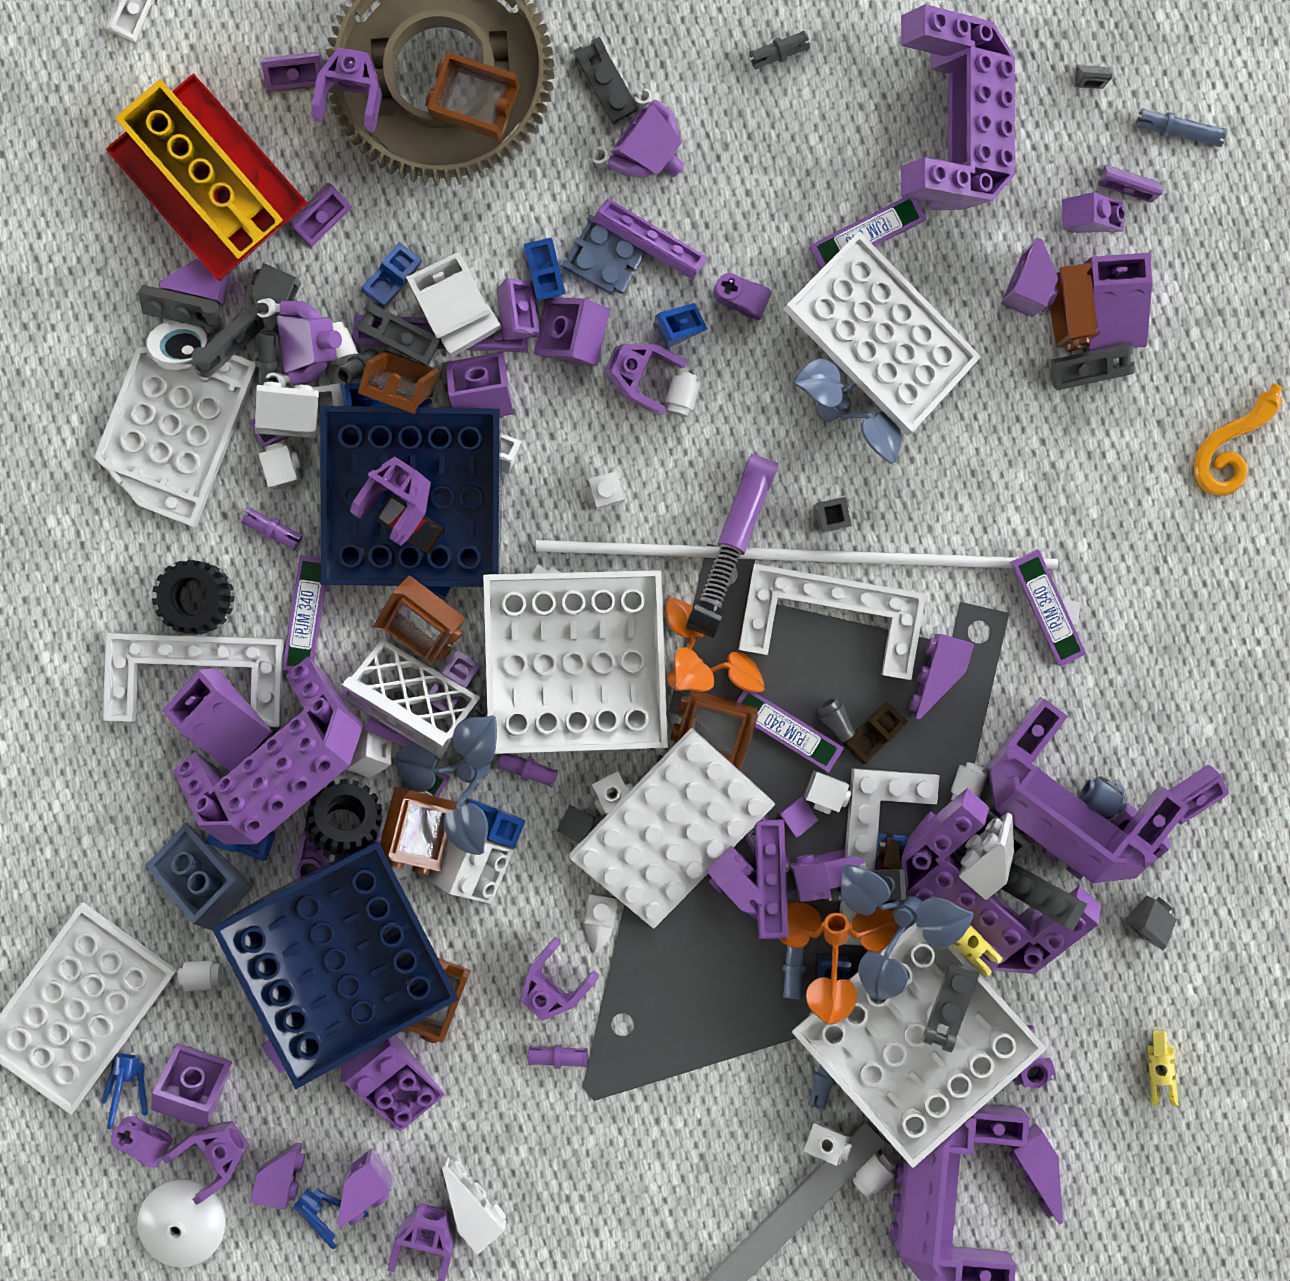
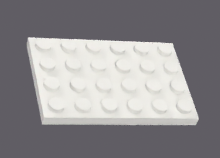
[783,231,981,436]
[569,728,775,929]
[0,902,178,1115]

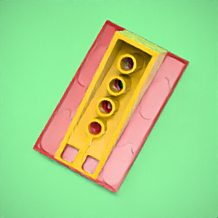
[106,73,308,281]

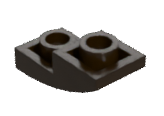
[877,832,902,869]

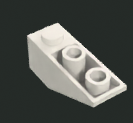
[442,1157,506,1254]

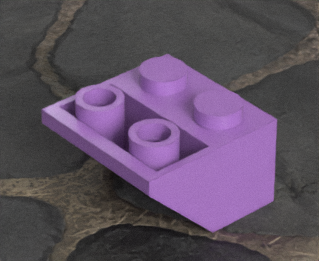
[337,1148,393,1228]

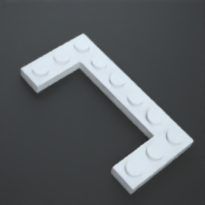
[738,564,926,680]
[103,633,284,727]
[840,768,939,945]

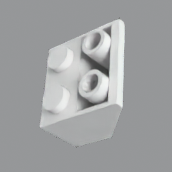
[406,252,490,339]
[255,382,319,439]
[959,812,1014,900]
[429,838,514,904]

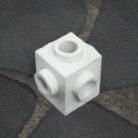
[592,771,634,817]

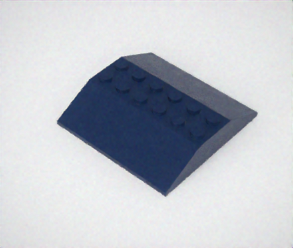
[320,406,502,587]
[211,841,459,1090]

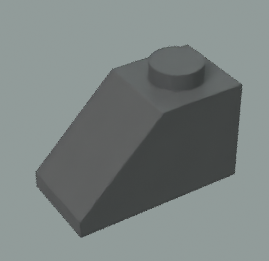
[251,263,301,335]
[1123,895,1177,951]

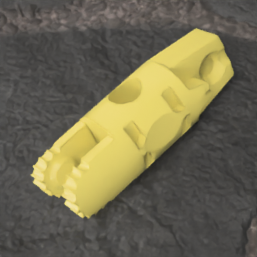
[953,925,1003,978]
[1147,1030,1179,1106]

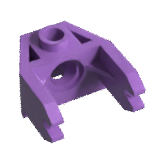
[311,47,382,132]
[604,344,688,415]
[350,457,431,546]
[706,846,764,920]
[790,849,865,902]
[520,936,599,1021]
[162,1121,249,1205]
[387,1203,456,1281]

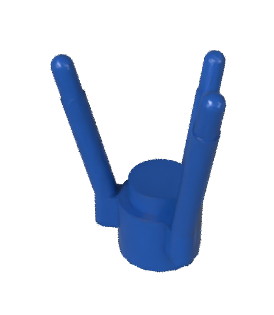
[101,1054,148,1129]
[292,1188,369,1249]

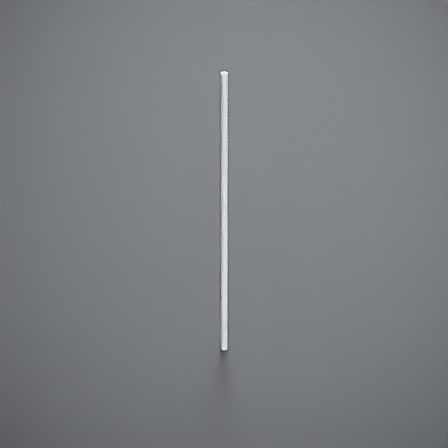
[536,540,1058,570]

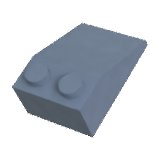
[145,823,253,930]

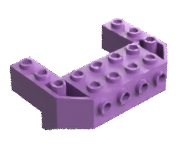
[901,4,1015,210]
[173,657,364,844]
[987,697,1190,883]
[901,788,1101,974]
[889,1104,1030,1281]

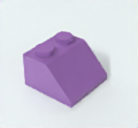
[1001,237,1058,317]
[534,298,610,366]
[446,352,513,418]
[151,1043,232,1128]

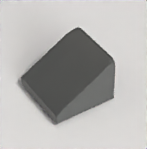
[1075,65,1112,89]
[557,804,595,843]

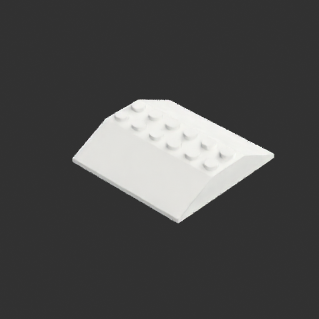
[483,570,668,754]
[792,922,1047,1168]

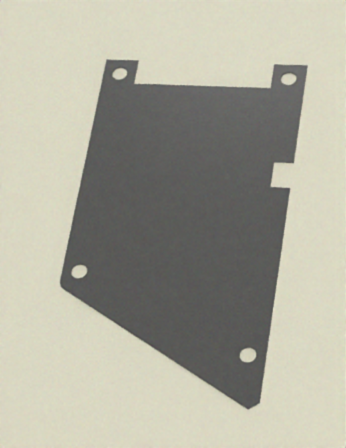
[583,543,1009,1101]

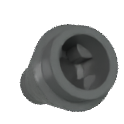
[816,697,855,742]

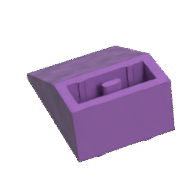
[1083,252,1152,351]
[162,669,273,771]
[340,1035,445,1131]

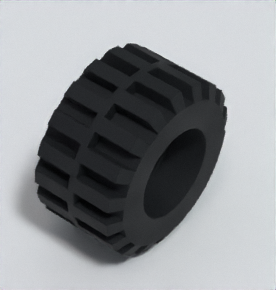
[152,560,235,634]
[305,779,383,860]

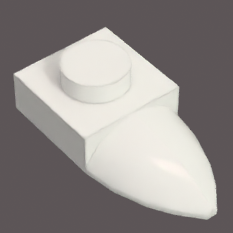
[585,893,618,953]

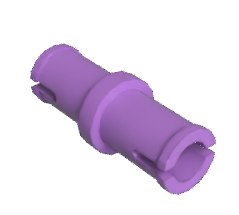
[241,507,303,551]
[497,753,558,788]
[528,1045,588,1069]

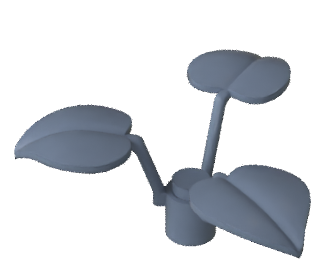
[793,359,902,464]
[395,715,497,855]
[841,864,974,1000]

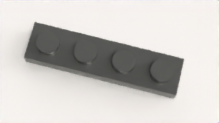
[1001,863,1087,931]

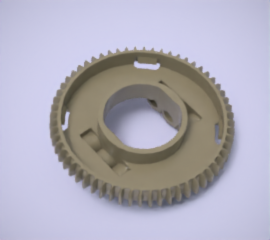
[325,0,555,186]

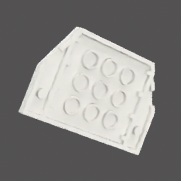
[94,347,258,527]

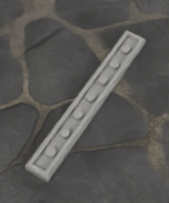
[702,1120,886,1281]

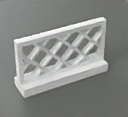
[342,639,480,758]

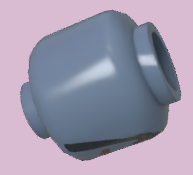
[1080,776,1127,819]

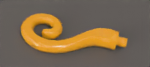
[1194,383,1283,496]

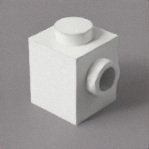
[259,443,303,490]
[585,471,625,510]
[803,770,851,814]
[803,1123,852,1166]

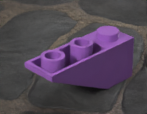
[909,634,974,719]
[1008,1124,1063,1225]

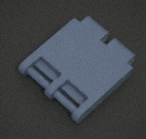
[561,214,646,295]

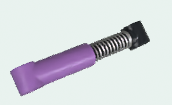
[686,453,778,638]

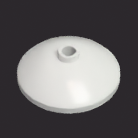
[137,1179,226,1268]

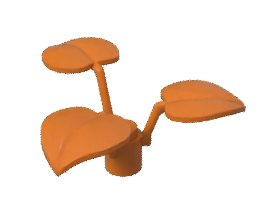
[665,598,765,693]
[779,902,899,1025]

